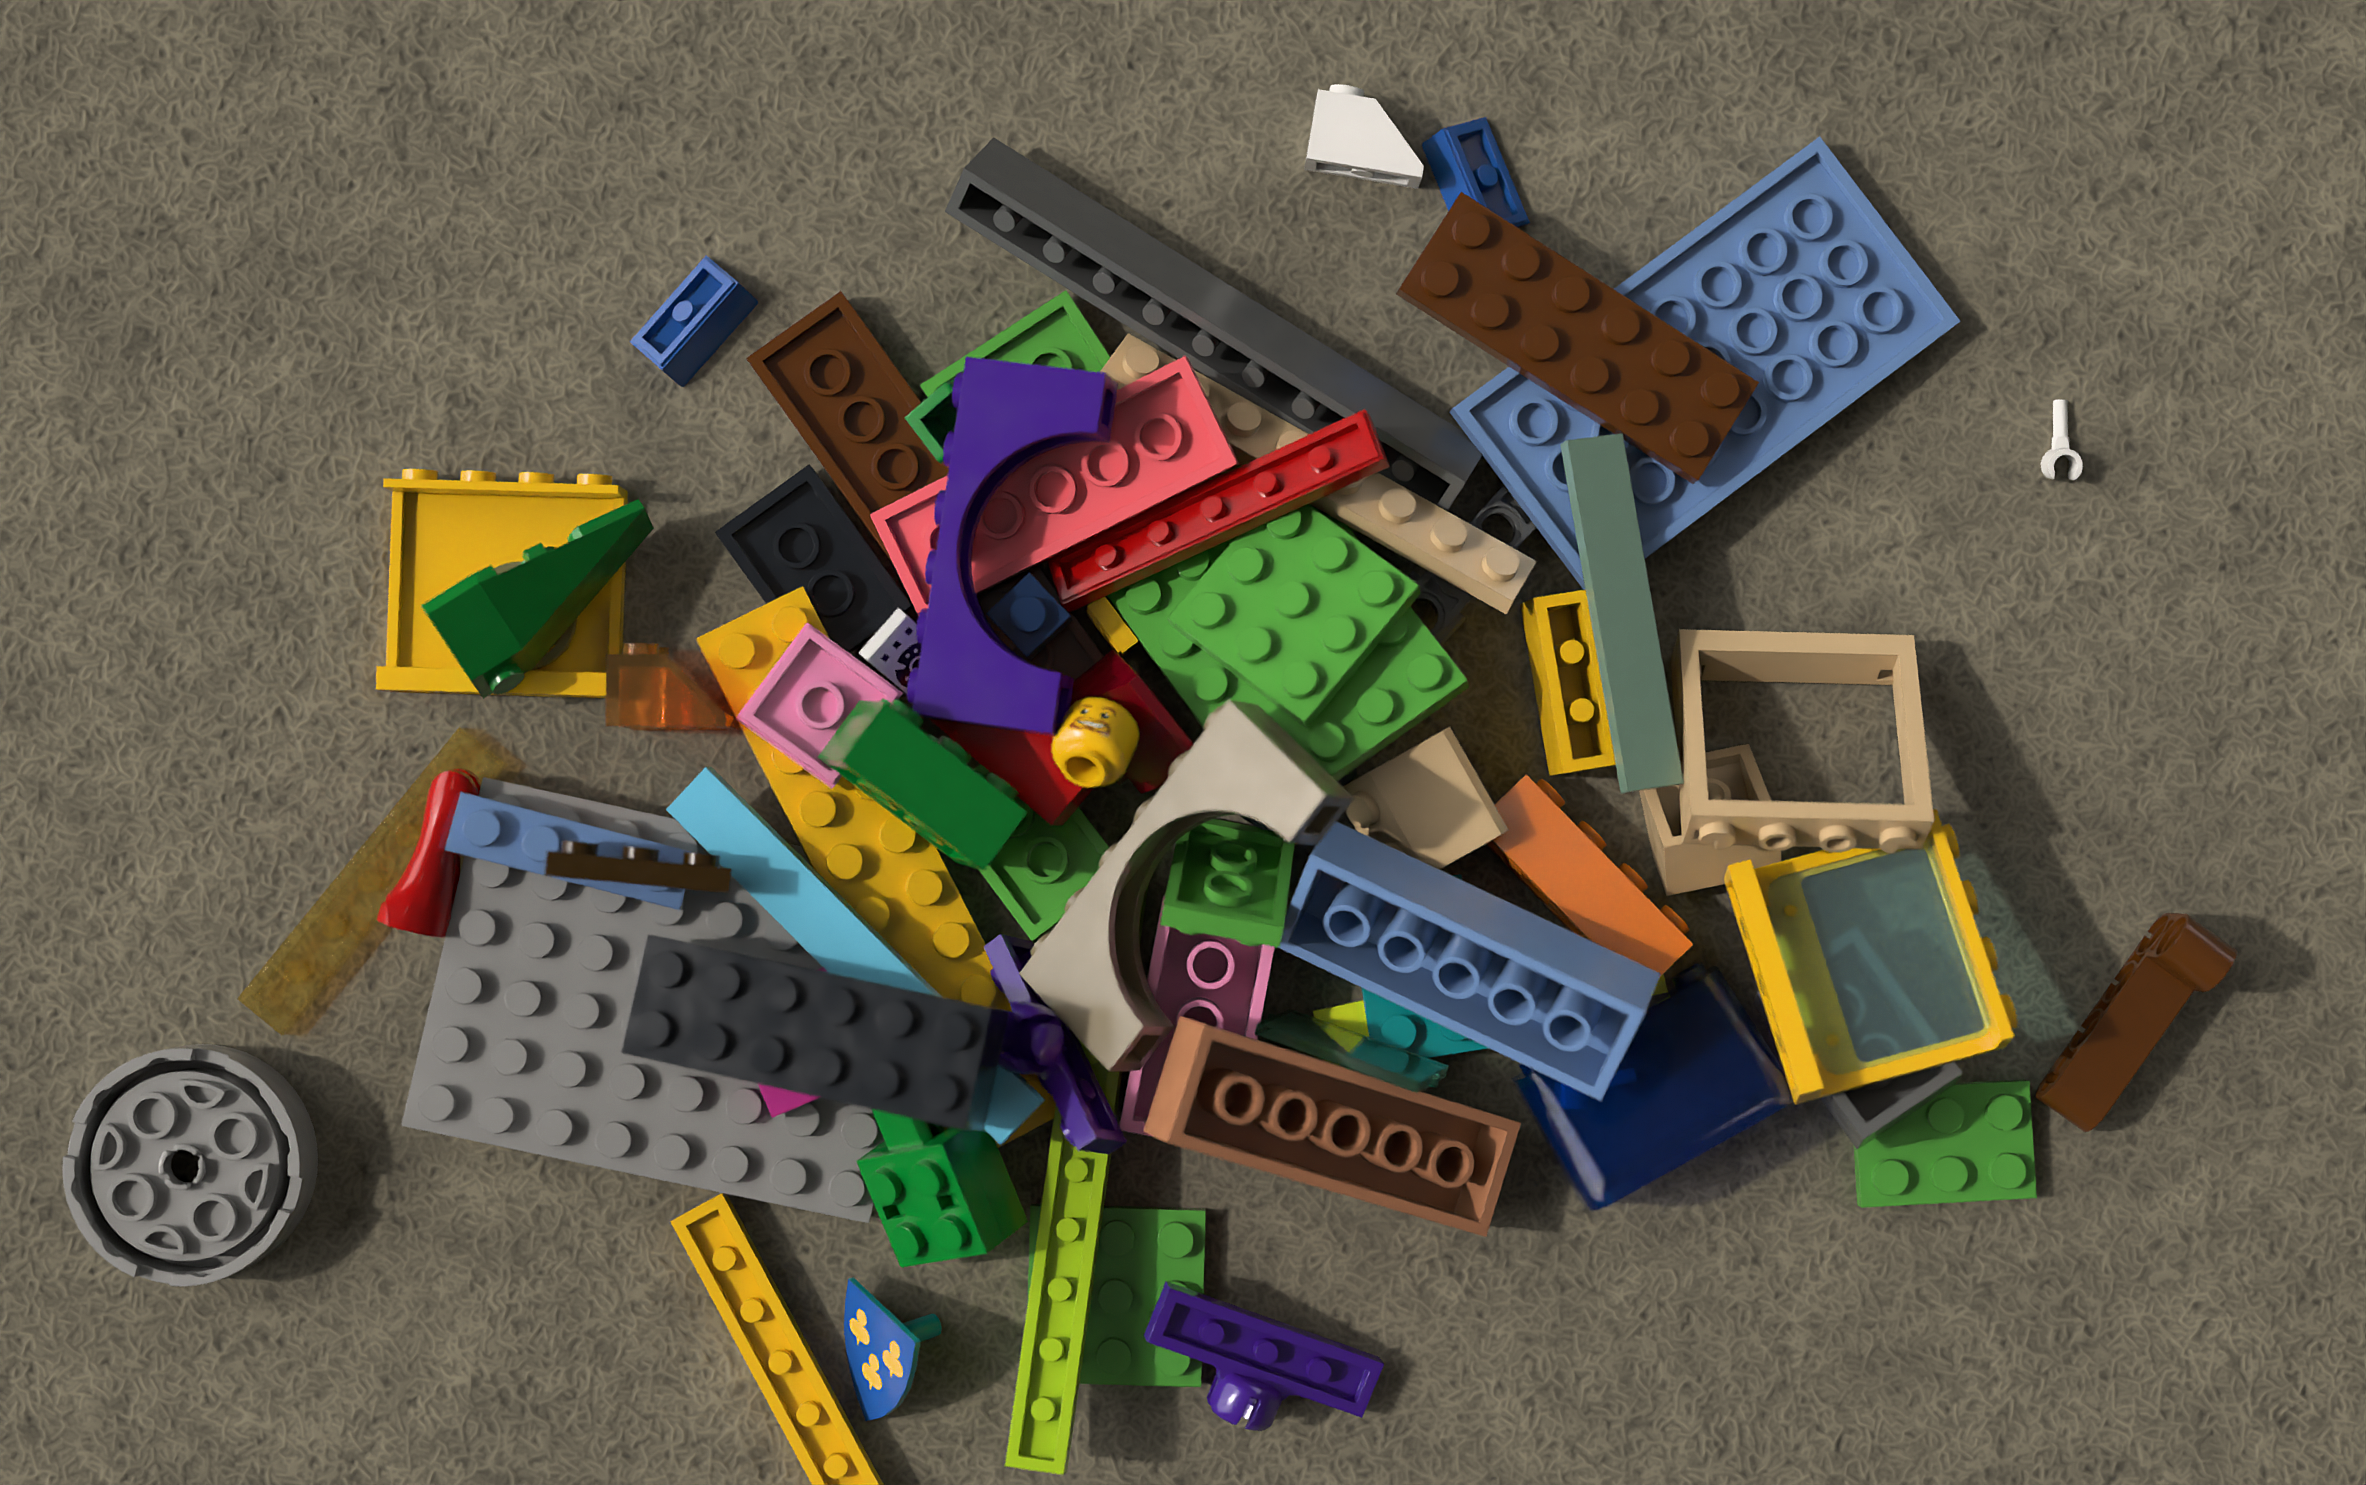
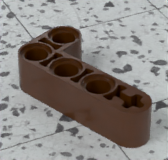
[2035,913,2237,1132]

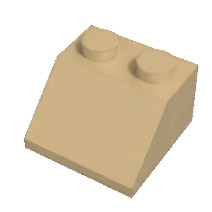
[1343,727,1508,869]
[1639,744,1781,896]

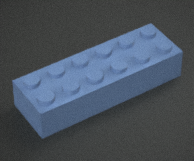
[1280,821,1660,1101]

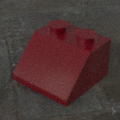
[1070,649,1194,794]

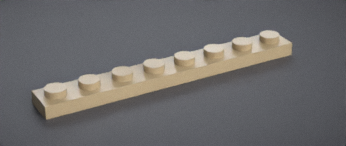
[1100,333,1537,614]

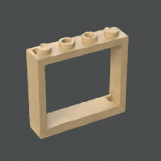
[1671,629,1934,854]

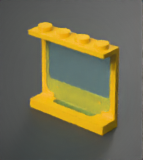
[1724,809,2018,1105]

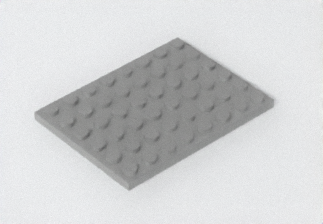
[401,777,885,1223]

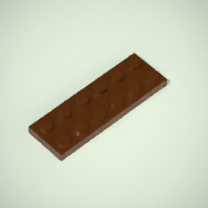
[1396,192,1759,484]

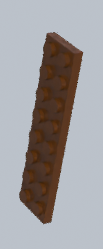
[746,291,1103,681]

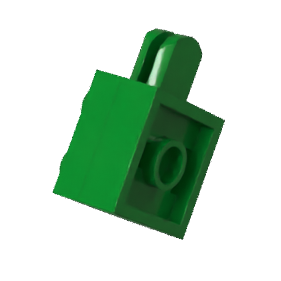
[856,1109,1028,1268]

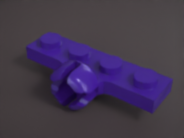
[983,934,1127,1155]
[1144,1281,1384,1431]

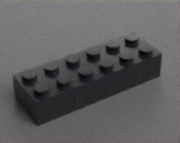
[621,934,1010,1131]

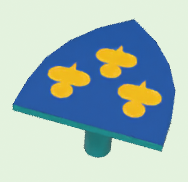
[844,1277,942,1421]

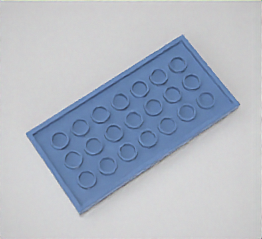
[1450,136,1960,590]

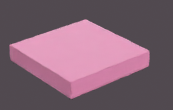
[736,623,903,789]

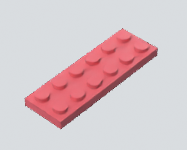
[870,356,1240,616]

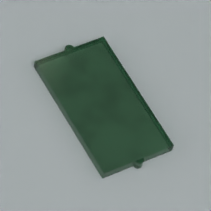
[1254,1009,1449,1093]

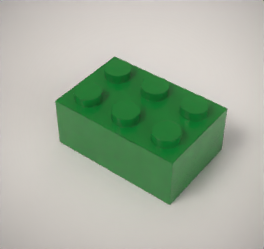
[817,698,1027,871]

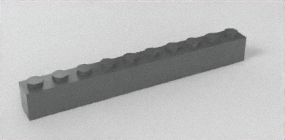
[945,137,1483,511]

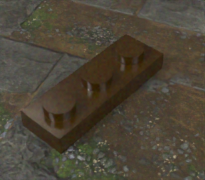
[545,841,731,893]

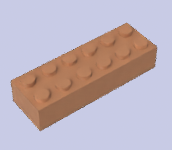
[1143,1016,1521,1237]

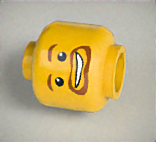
[1051,697,1139,787]

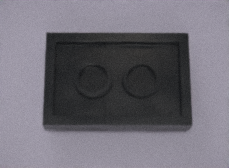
[715,464,913,653]

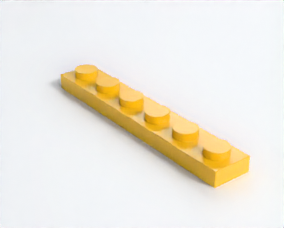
[670,1193,884,1485]

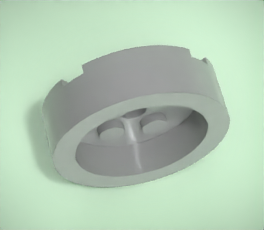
[62,1044,318,1287]

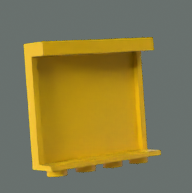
[376,469,628,699]

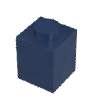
[986,573,1073,661]

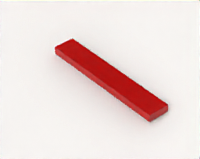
[1047,409,1390,612]

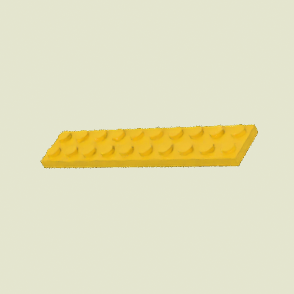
[696,586,1056,1148]

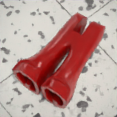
[377,768,481,938]

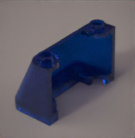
[1511,962,1793,1211]

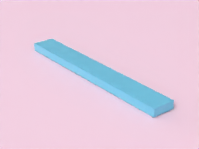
[666,767,1045,1145]

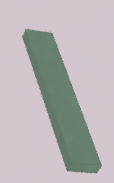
[1560,433,1684,794]

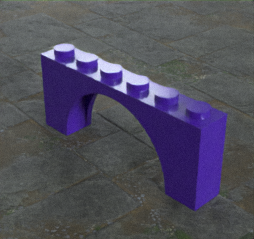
[907,357,1118,736]

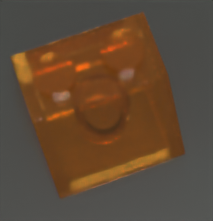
[606,643,742,731]

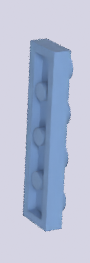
[445,792,695,910]

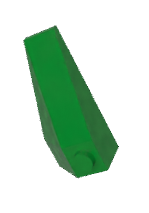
[421,499,654,699]

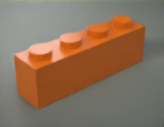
[1486,774,1693,976]

